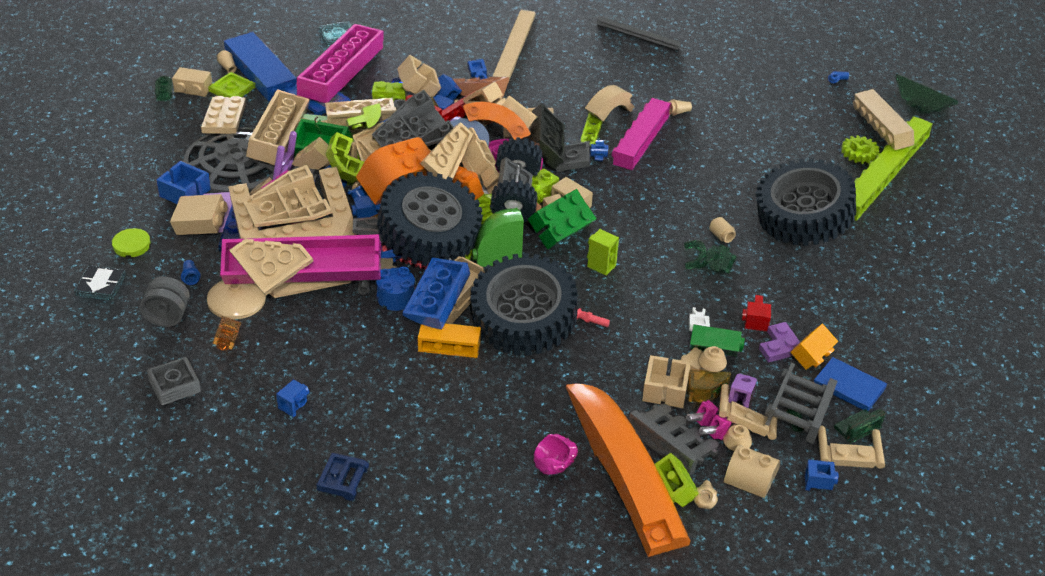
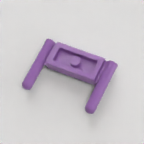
[273,131,297,180]

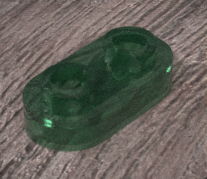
[155,76,173,101]

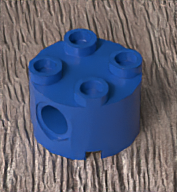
[376,267,415,311]

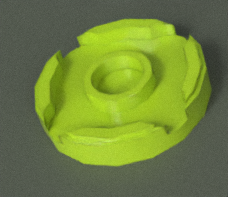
[112,228,151,257]

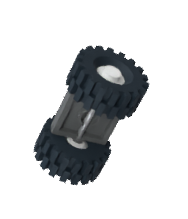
[490,137,542,222]

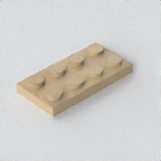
[201,96,246,134]

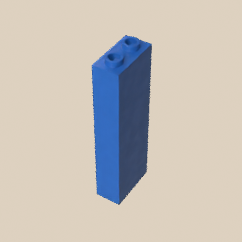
[224,32,297,101]

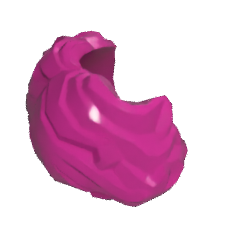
[534,434,578,475]

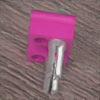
[686,400,732,440]

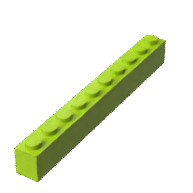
[854,116,933,221]

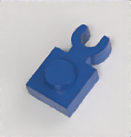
[468,59,487,79]

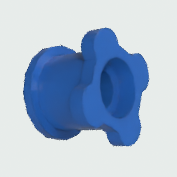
[347,185,367,200]

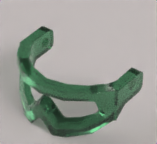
[684,240,710,269]

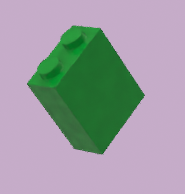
[690,324,745,357]

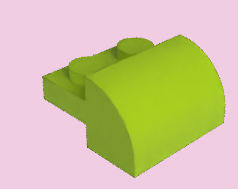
[346,103,381,130]

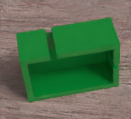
[293,118,353,158]
[528,189,596,250]

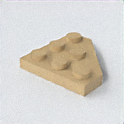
[230,239,313,296]

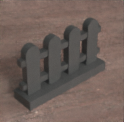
[629,404,719,476]

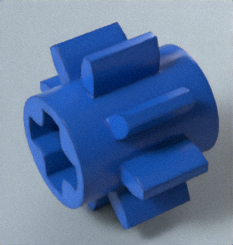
[591,140,608,161]

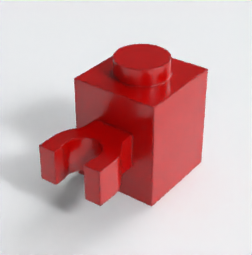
[742,295,771,331]

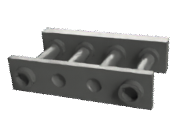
[764,362,838,444]

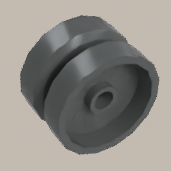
[139,276,190,327]

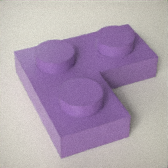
[759,322,800,362]

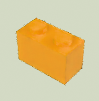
[790,323,838,370]

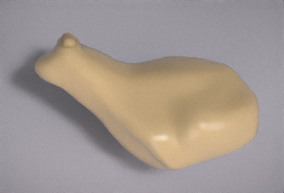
[694,480,718,509]

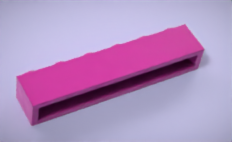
[612,98,671,170]

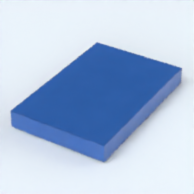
[814,357,887,412]

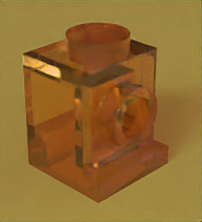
[213,316,242,350]

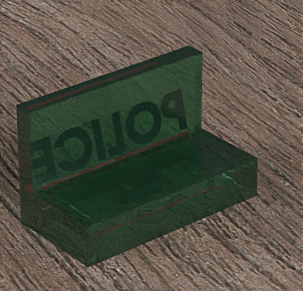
[834,408,886,443]

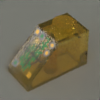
[688,370,731,402]

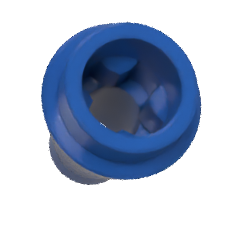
[181,260,200,285]

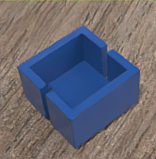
[156,161,211,204]

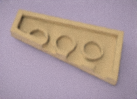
[420,122,473,180]

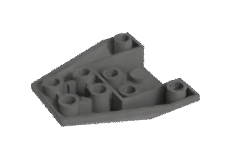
[372,90,454,147]

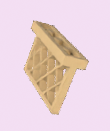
[325,98,396,129]

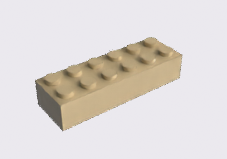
[246,89,310,166]

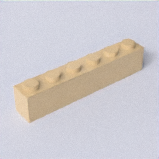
[853,89,914,150]

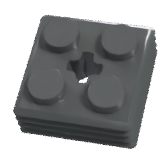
[147,357,201,405]

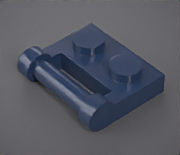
[317,453,369,501]

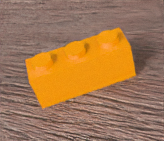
[418,323,481,358]

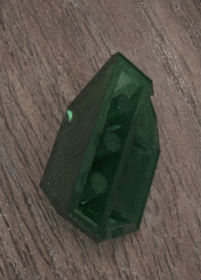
[895,74,959,113]

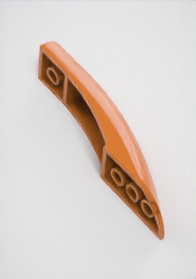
[566,384,690,557]

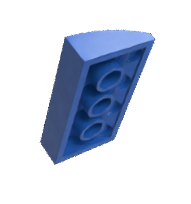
[403,258,470,330]

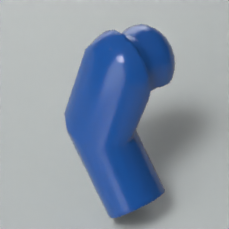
[828,71,849,84]

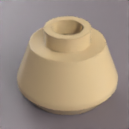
[699,346,727,373]
[723,425,752,451]

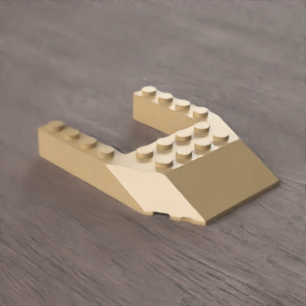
[228,167,357,298]

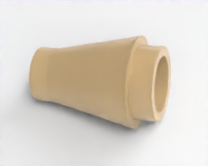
[217,50,237,73]
[668,99,692,116]

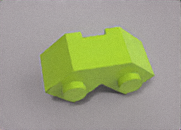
[326,132,364,183]

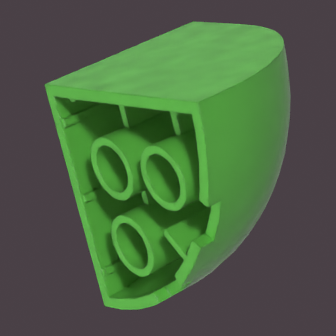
[472,208,524,267]

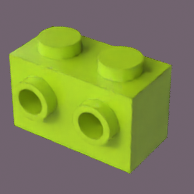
[372,81,407,102]
[531,169,559,204]
[587,229,619,276]
[655,453,700,507]

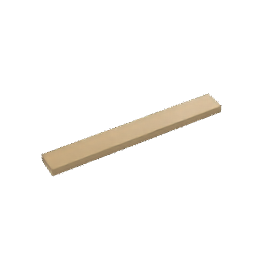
[493,10,535,83]

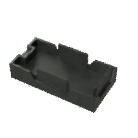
[529,103,565,169]

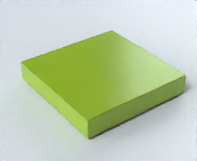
[208,72,256,97]

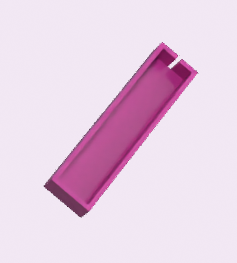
[220,234,381,284]

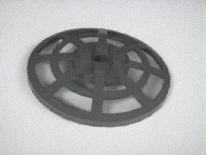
[183,127,275,193]

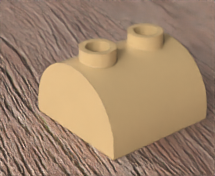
[724,445,780,498]

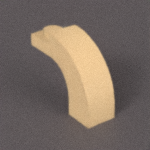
[585,85,634,122]

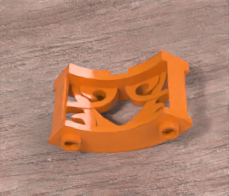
[463,102,531,140]

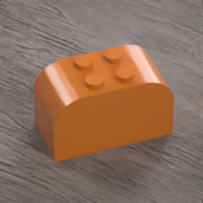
[356,137,435,205]

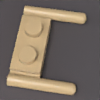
[719,384,777,440]
[818,426,885,468]

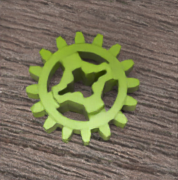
[841,135,879,164]

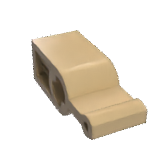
[465,139,499,188]

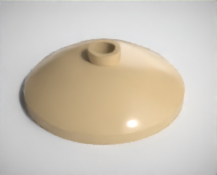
[207,280,266,319]

